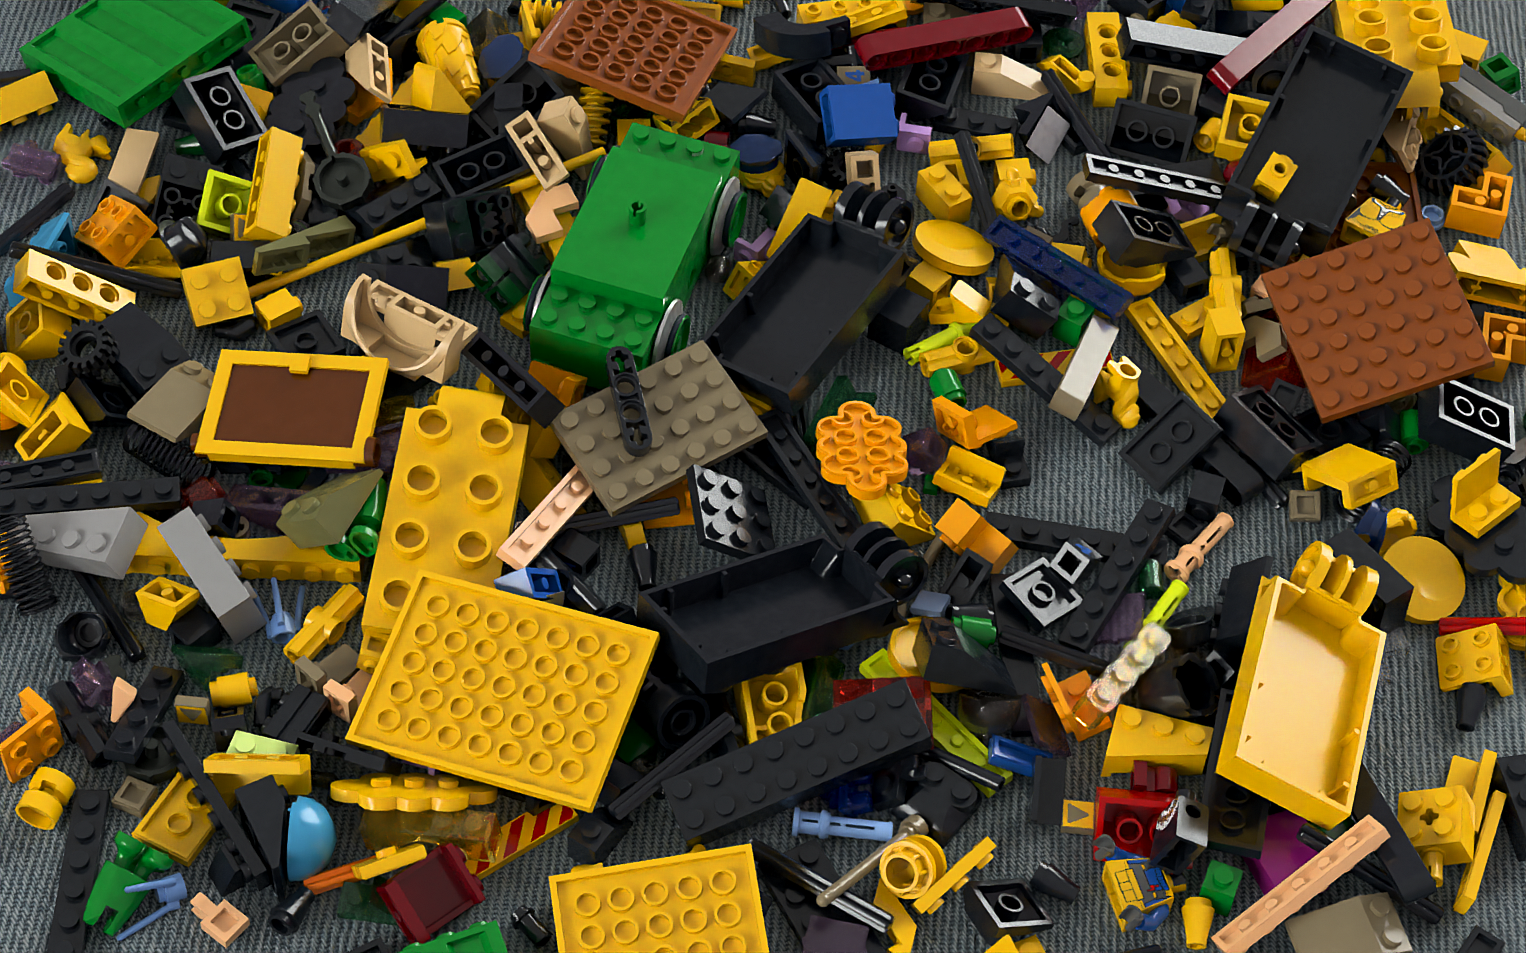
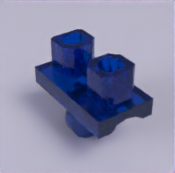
[820,773,873,818]

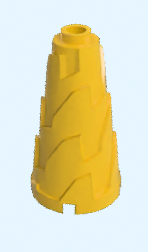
[415,18,481,107]

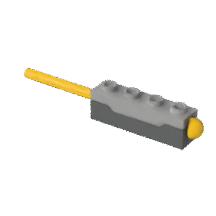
[1440,62,1526,146]

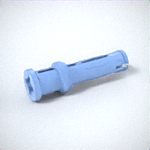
[791,807,893,842]

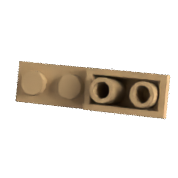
[1383,107,1422,173]

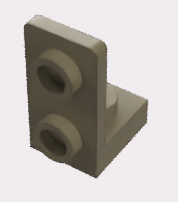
[294,643,360,695]

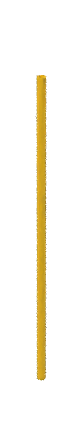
[248,146,607,299]

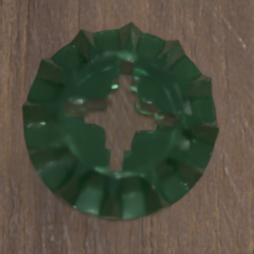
[1042,28,1084,62]

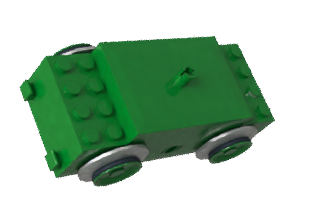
[523,122,747,390]

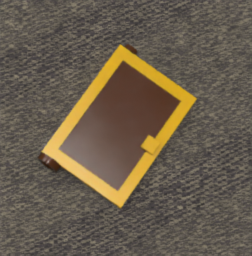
[190,349,390,469]

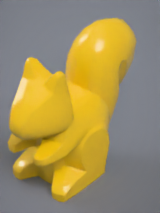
[53,123,111,184]
[1093,356,1141,429]

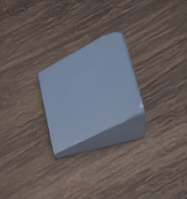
[910,590,951,618]

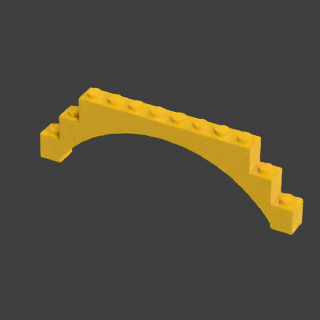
[68,478,380,583]

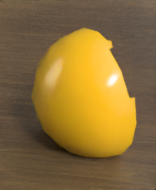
[1097,245,1166,297]

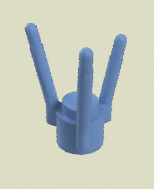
[253,577,305,644]
[117,872,187,941]

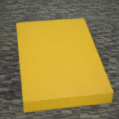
[132,772,237,868]

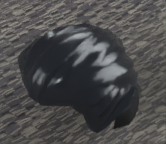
[54,611,112,663]

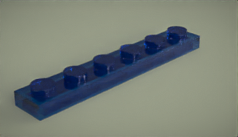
[982,214,1134,321]

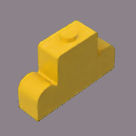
[1447,240,1526,312]

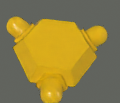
[991,166,1044,224]

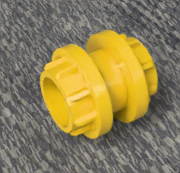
[879,834,947,899]

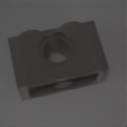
[466,7,510,65]

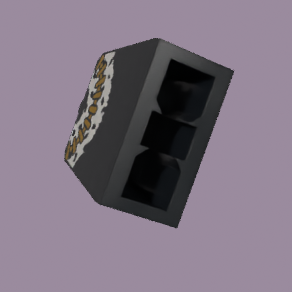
[1148,789,1209,876]

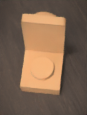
[323,669,373,725]

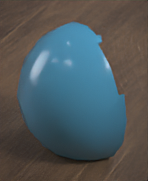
[287,795,337,882]

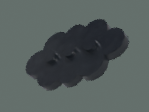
[263,57,358,153]
[1427,475,1526,585]

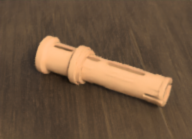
[1164,512,1234,583]

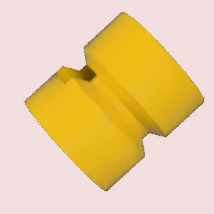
[15,767,76,830]

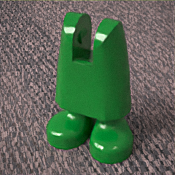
[325,478,388,562]
[82,830,174,937]

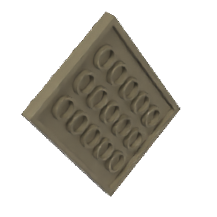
[549,340,768,517]

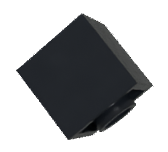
[867,286,930,356]

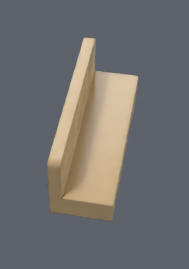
[108,128,160,195]

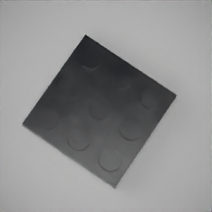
[686,464,775,560]

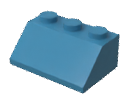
[4,212,79,307]

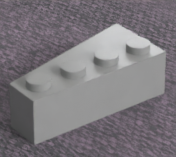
[157,506,268,645]
[8,507,148,580]

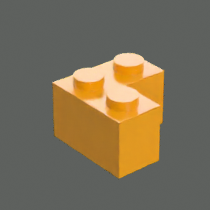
[1443,171,1513,239]
[1474,312,1526,383]
[935,498,1019,574]

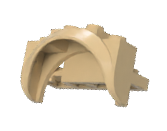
[341,274,478,384]

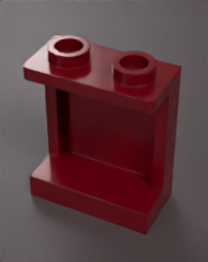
[375,842,486,944]

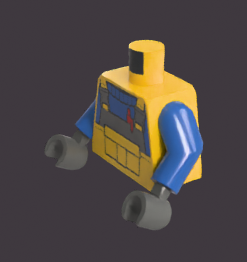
[1092,834,1187,932]

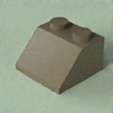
[1141,64,1203,116]

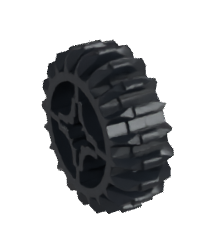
[1414,125,1490,199]

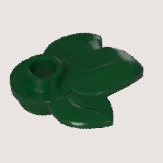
[246,464,306,502]

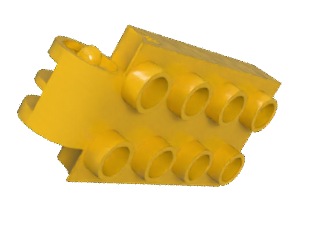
[1330,0,1463,120]
[361,385,529,635]
[1215,541,1387,831]

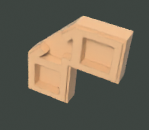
[526,182,579,244]

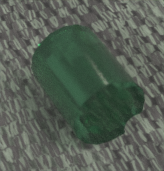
[1136,559,1165,601]

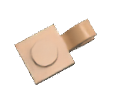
[190,892,250,948]

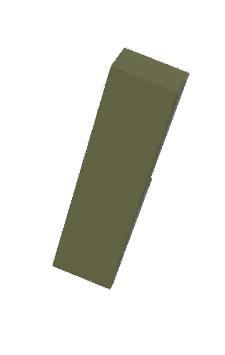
[251,215,356,276]

